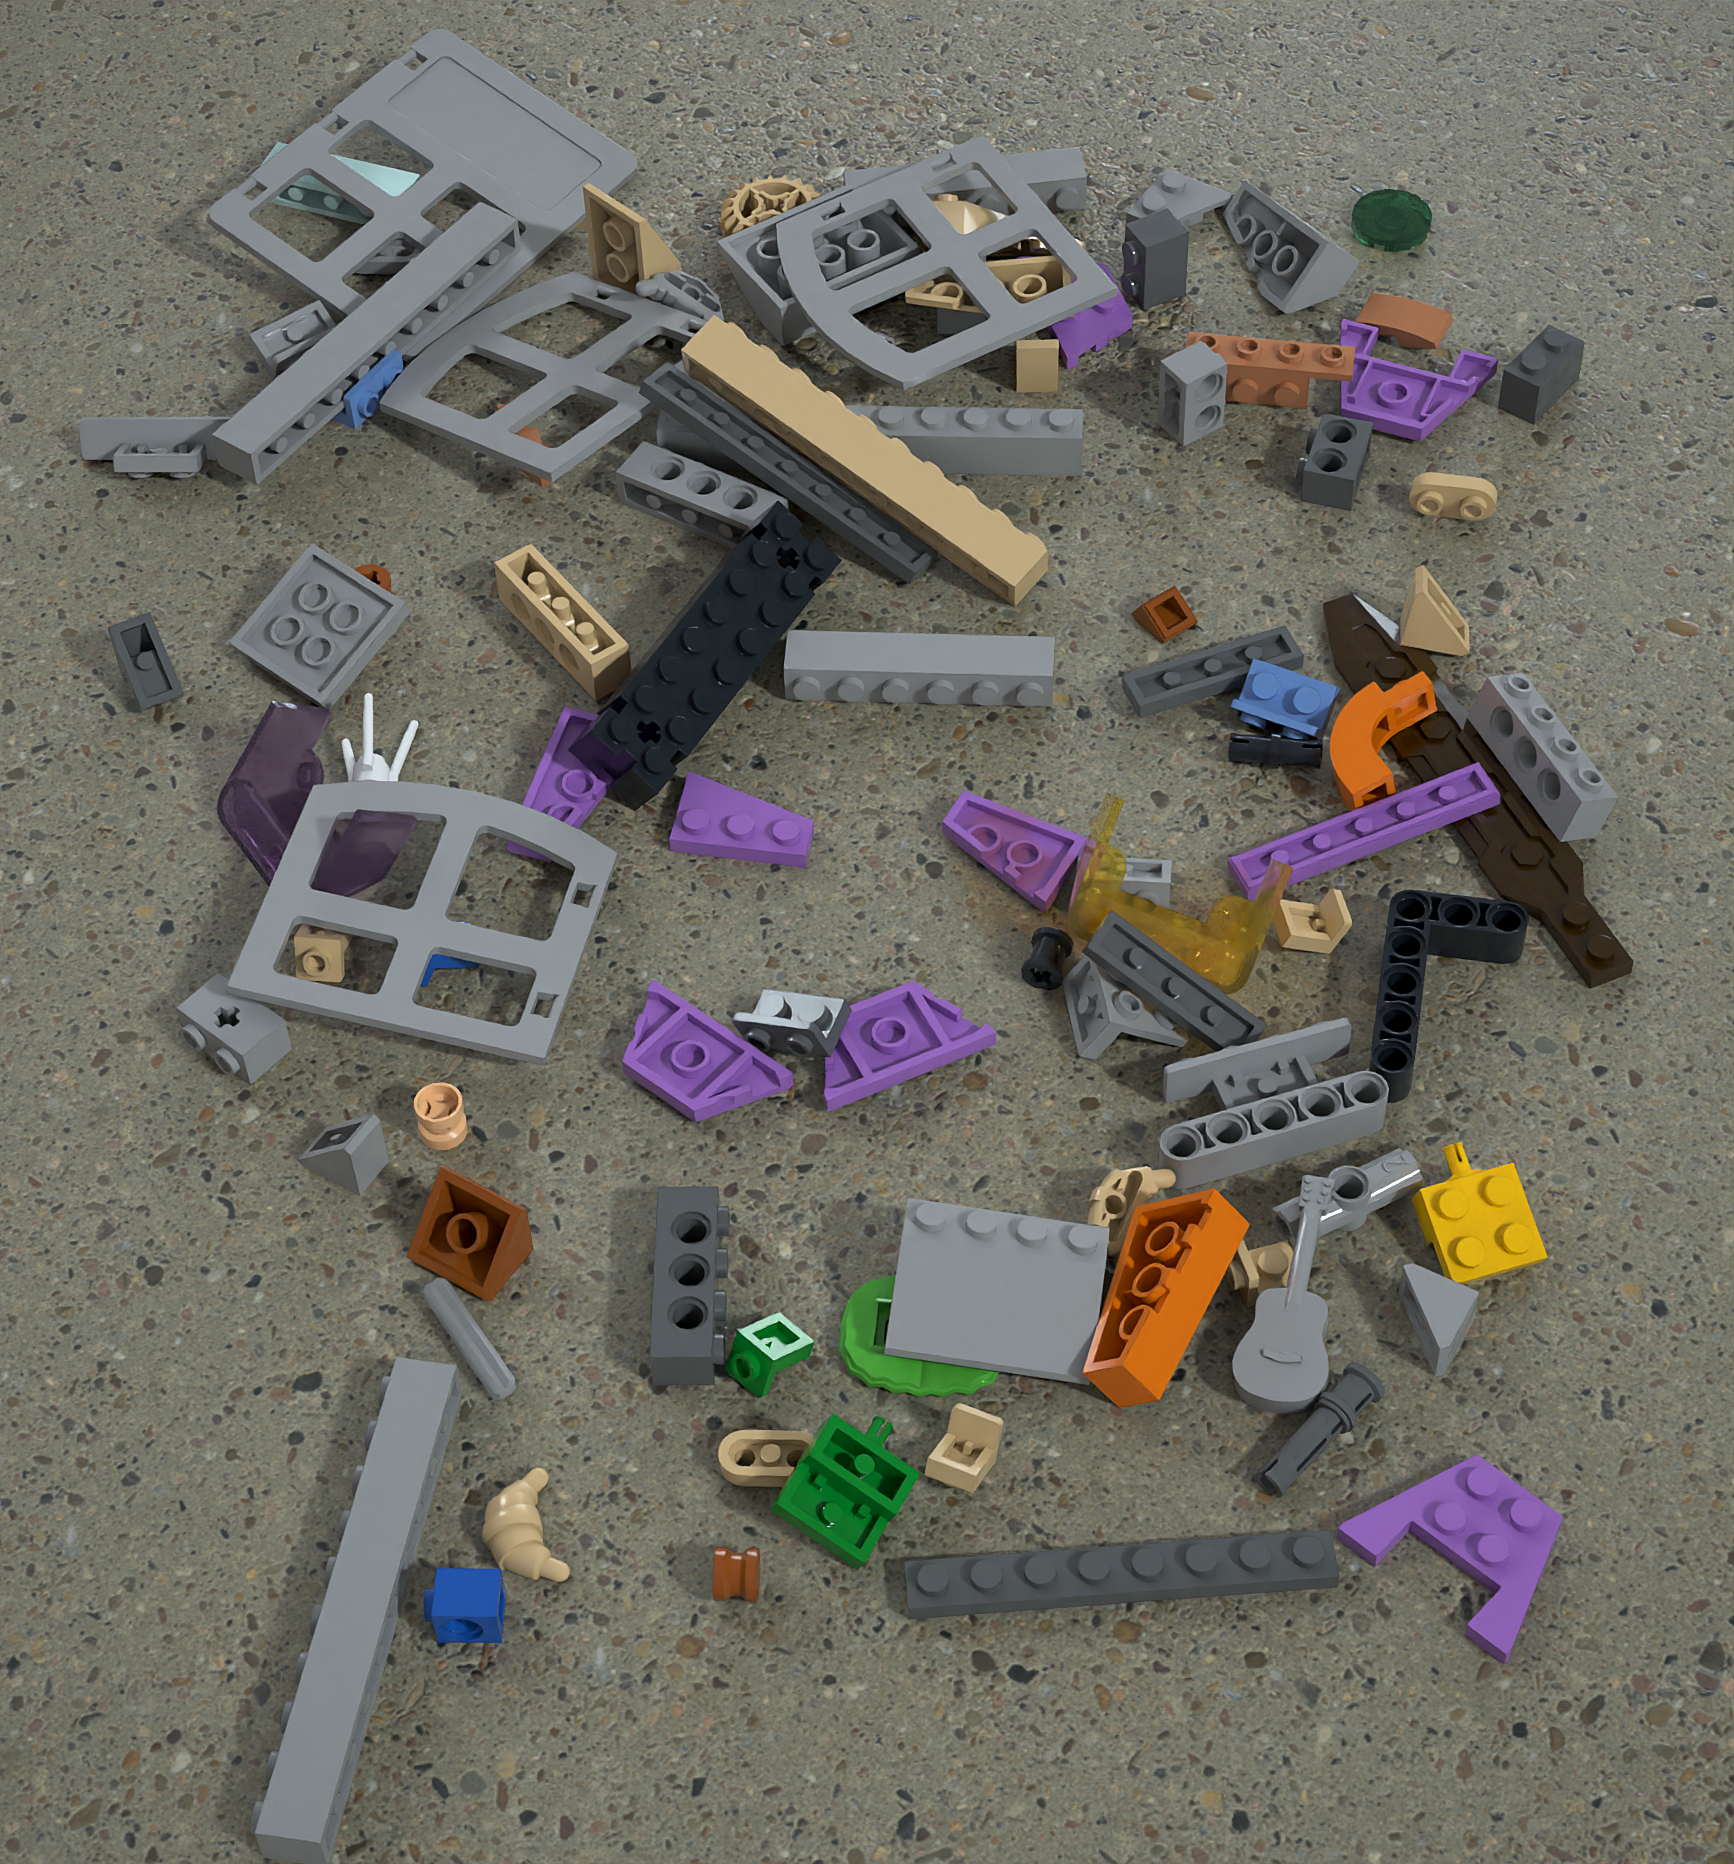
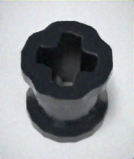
[1021,927,1074,991]

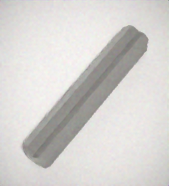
[423,1277,516,1401]

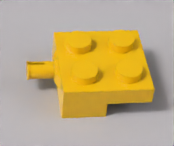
[1411,1142,1548,1285]

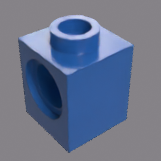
[424,1568,507,1643]

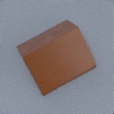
[407,1166,534,1301]

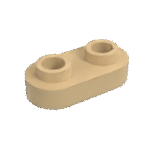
[1409,472,1497,521]
[718,1430,813,1487]

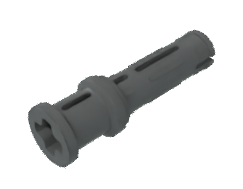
[1255,1362,1385,1498]

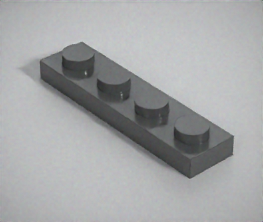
[1121,625,1304,718]
[1082,910,1267,1052]

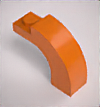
[1330,671,1437,812]

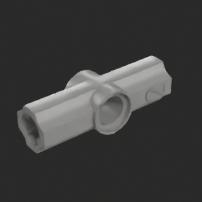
[1271,1148,1423,1249]

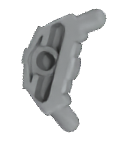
[635,269,724,321]

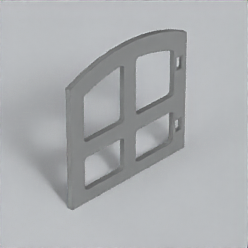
[776,135,1118,390]
[379,272,707,482]
[227,781,617,1066]

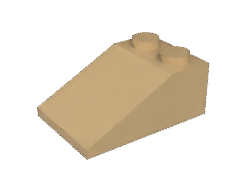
[583,183,682,303]

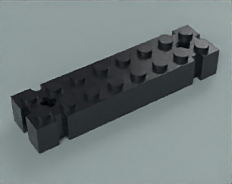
[568,500,842,811]

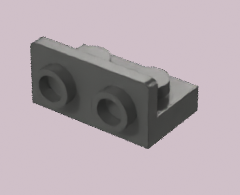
[732,989,852,1058]

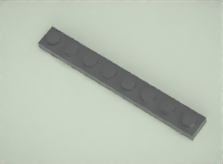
[639,362,938,584]
[904,1530,1339,1619]

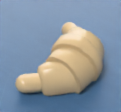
[1087,1166,1176,1266]
[482,1468,570,1582]

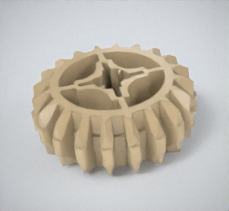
[719,175,821,238]

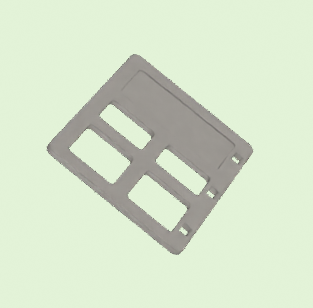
[209,29,638,362]

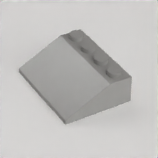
[717,182,920,346]
[884,1198,1109,1385]

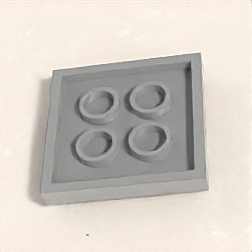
[229,543,411,712]

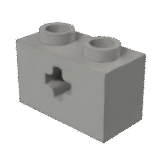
[176,973,292,1085]

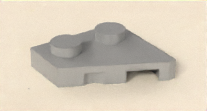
[1126,169,1233,227]

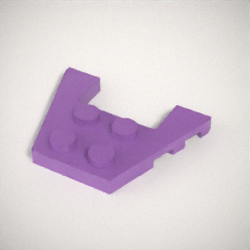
[1340,319,1498,442]
[1337,1455,1563,1664]

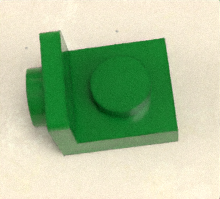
[725,1312,815,1398]

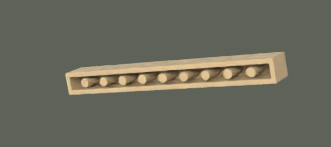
[681,315,1048,607]

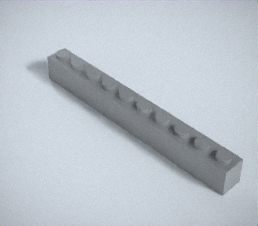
[212,202,521,485]
[657,403,1083,476]
[250,1357,462,1864]

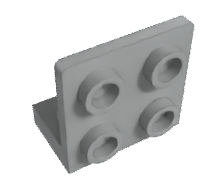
[1062,955,1189,1060]

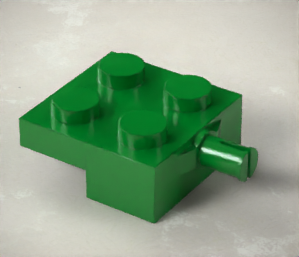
[770,1414,920,1570]

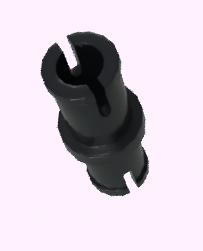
[1228,732,1323,769]

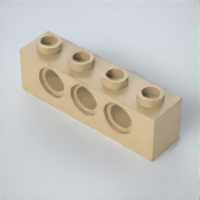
[494,544,631,701]

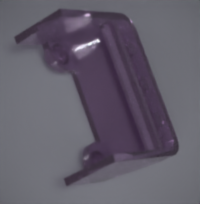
[217,701,418,898]

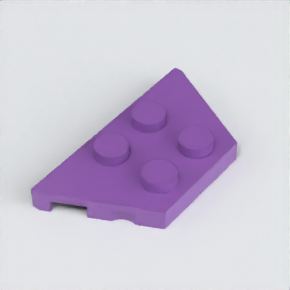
[1017,256,1133,369]
[622,980,794,1122]
[824,981,996,1112]

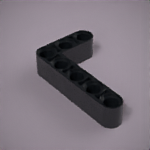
[1368,889,1529,1103]

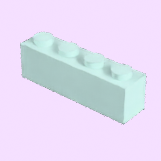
[261,142,420,225]

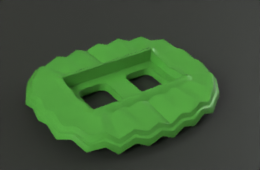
[839,1275,999,1397]

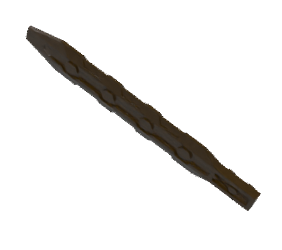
[1322,593,1634,989]

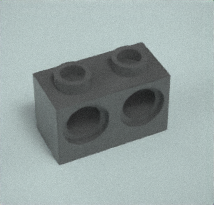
[1296,413,1373,511]

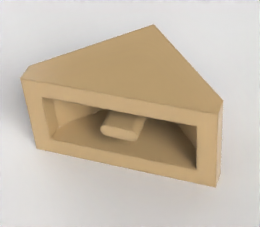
[1014,339,1059,393]
[1400,565,1470,656]

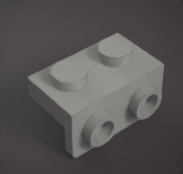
[248,300,338,380]

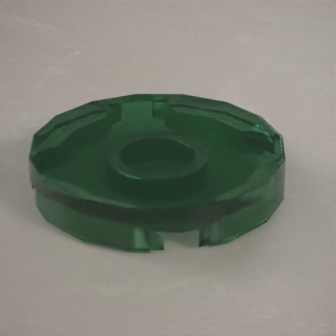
[1351,189,1432,252]

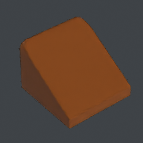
[1131,585,1198,644]

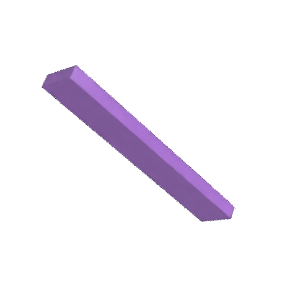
[1228,762,1500,902]

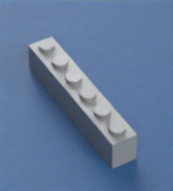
[843,147,1087,228]
[783,630,1055,707]

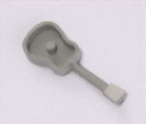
[1232,1175,1335,1415]

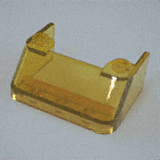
[1067,793,1294,994]

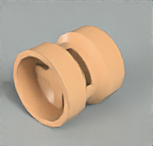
[414,1082,468,1151]

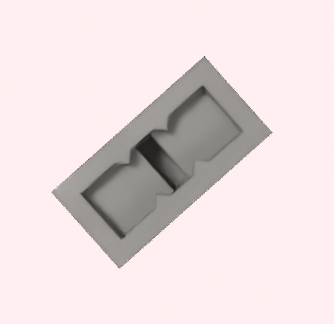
[1158,341,1228,447]

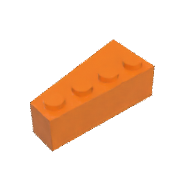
[1082,1188,1250,1408]

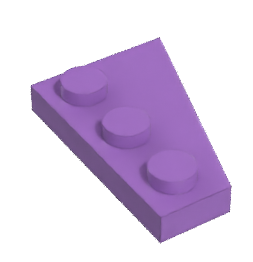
[669,771,814,868]

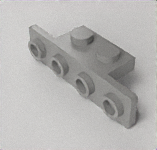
[79,417,231,478]
[1163,1018,1351,1111]

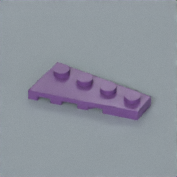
[507,706,613,862]

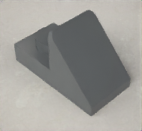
[108,612,184,712]

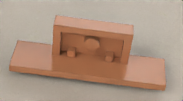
[1186,332,1356,409]

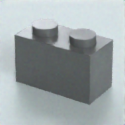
[1121,208,1189,310]
[1498,324,1585,425]

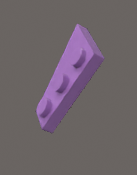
[942,790,1087,914]

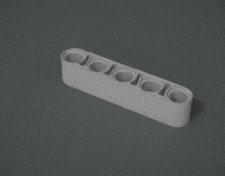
[1157,1071,1389,1189]

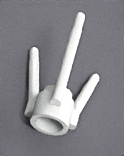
[341,693,418,782]

